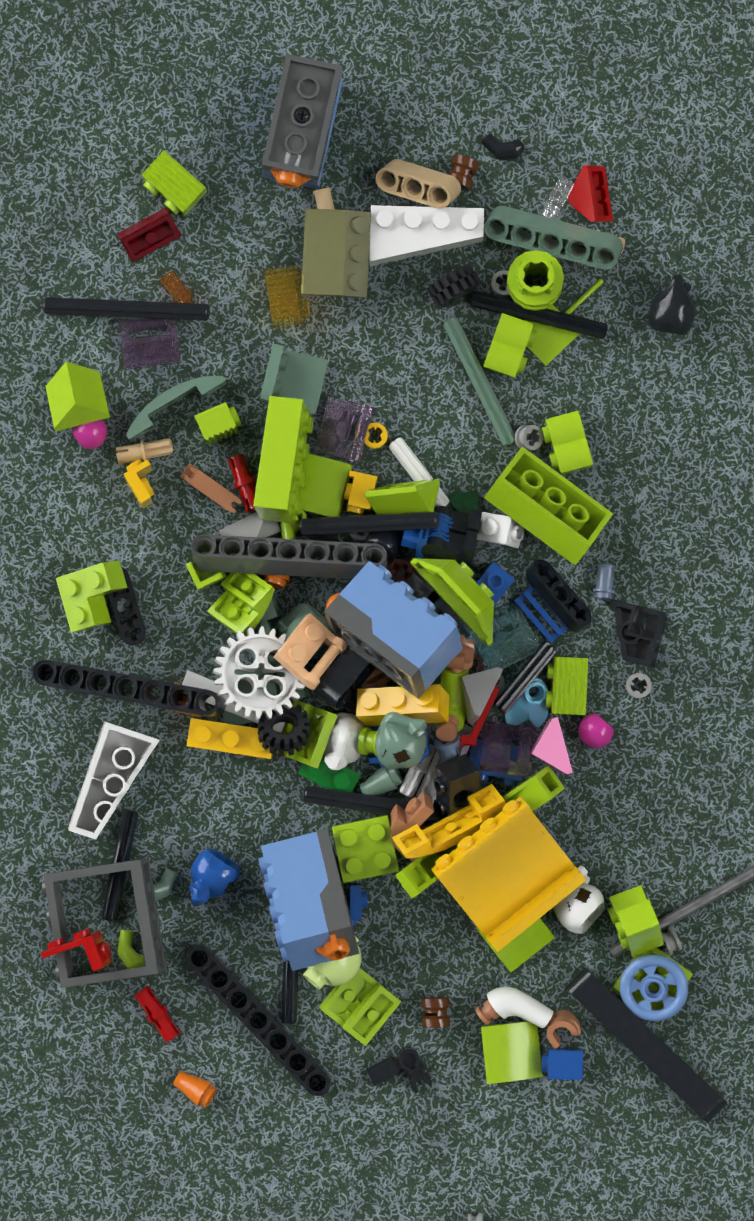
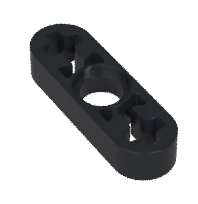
[526,560,592,632]
[108,567,146,646]

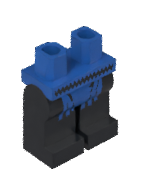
[401,506,482,568]

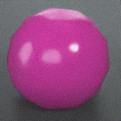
[71,420,108,449]
[578,713,614,749]

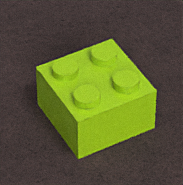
[332,815,399,883]

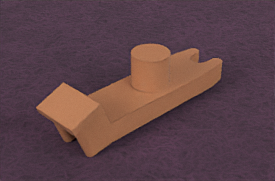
[180,463,243,513]

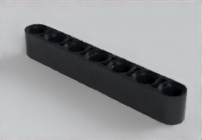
[313,558,440,710]
[32,660,226,718]
[186,944,331,1096]
[565,967,727,1123]

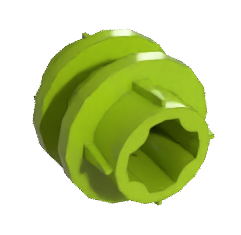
[507,250,564,311]

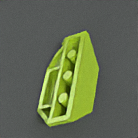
[410,558,494,648]

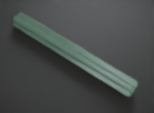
[444,317,515,447]

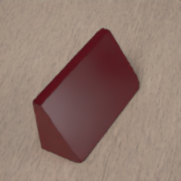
[117,207,181,263]

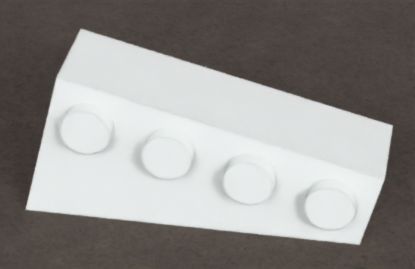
[369,205,484,266]
[68,721,160,839]

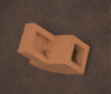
[390,791,434,861]

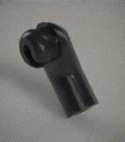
[481,133,524,160]

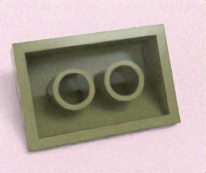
[301,209,371,298]

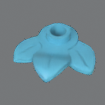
[496,678,549,727]

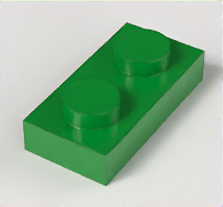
[298,755,361,792]

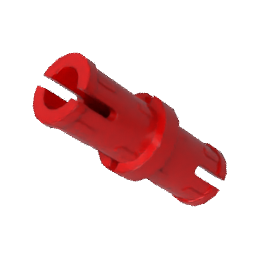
[227,454,256,513]
[134,986,181,1043]

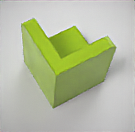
[186,562,227,590]

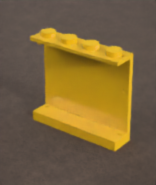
[431,797,587,952]

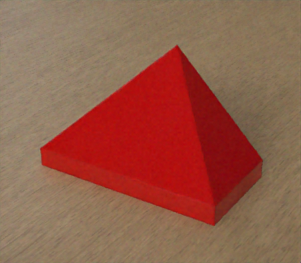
[568,165,613,223]

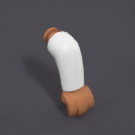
[476,986,581,1049]

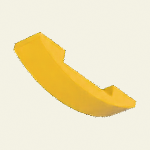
[392,784,506,858]

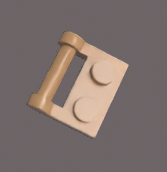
[274,613,348,690]

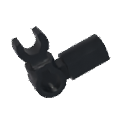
[366,1046,432,1093]

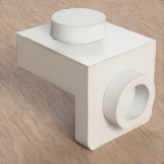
[477,512,524,548]

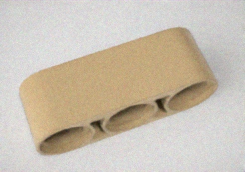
[376,159,461,209]

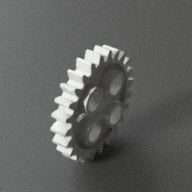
[213,626,305,720]

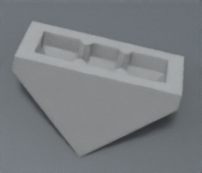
[219,512,281,556]
[461,667,503,725]

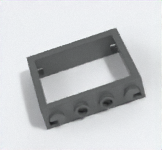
[42,858,167,988]

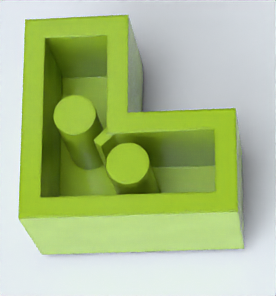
[56,560,127,633]
[607,885,664,957]

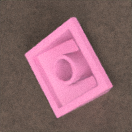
[529,717,573,774]

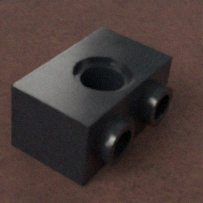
[433,754,480,818]

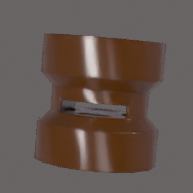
[447,154,480,191]
[421,997,450,1028]

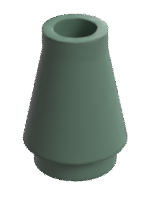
[360,767,403,796]

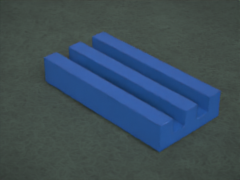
[514,586,568,644]

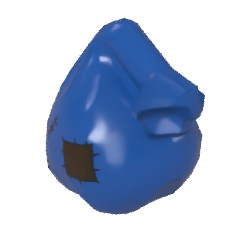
[189,848,241,906]

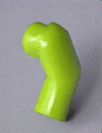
[281,510,307,539]
[117,929,145,968]

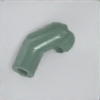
[153,868,179,901]

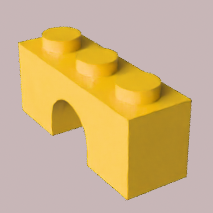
[356,684,450,727]
[187,718,276,759]

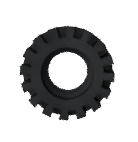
[426,263,481,309]
[258,701,310,756]

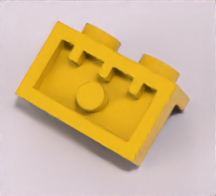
[124,459,154,509]

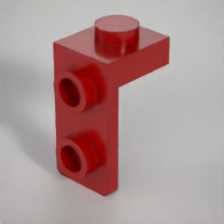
[41,929,112,971]

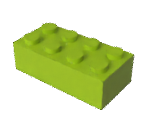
[253,396,314,523]
[484,446,613,565]

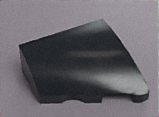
[611,599,668,668]

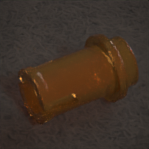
[160,271,194,303]

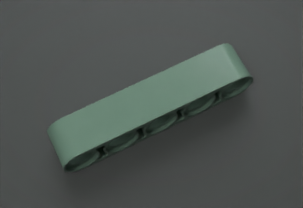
[484,206,623,270]

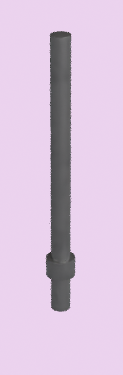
[609,866,754,958]

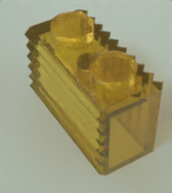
[264,265,311,329]

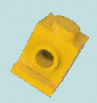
[344,470,378,515]

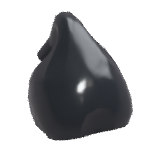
[649,274,695,335]

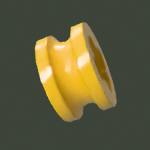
[362,423,388,449]

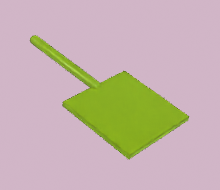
[525,279,603,366]

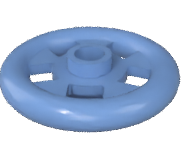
[620,954,688,1021]

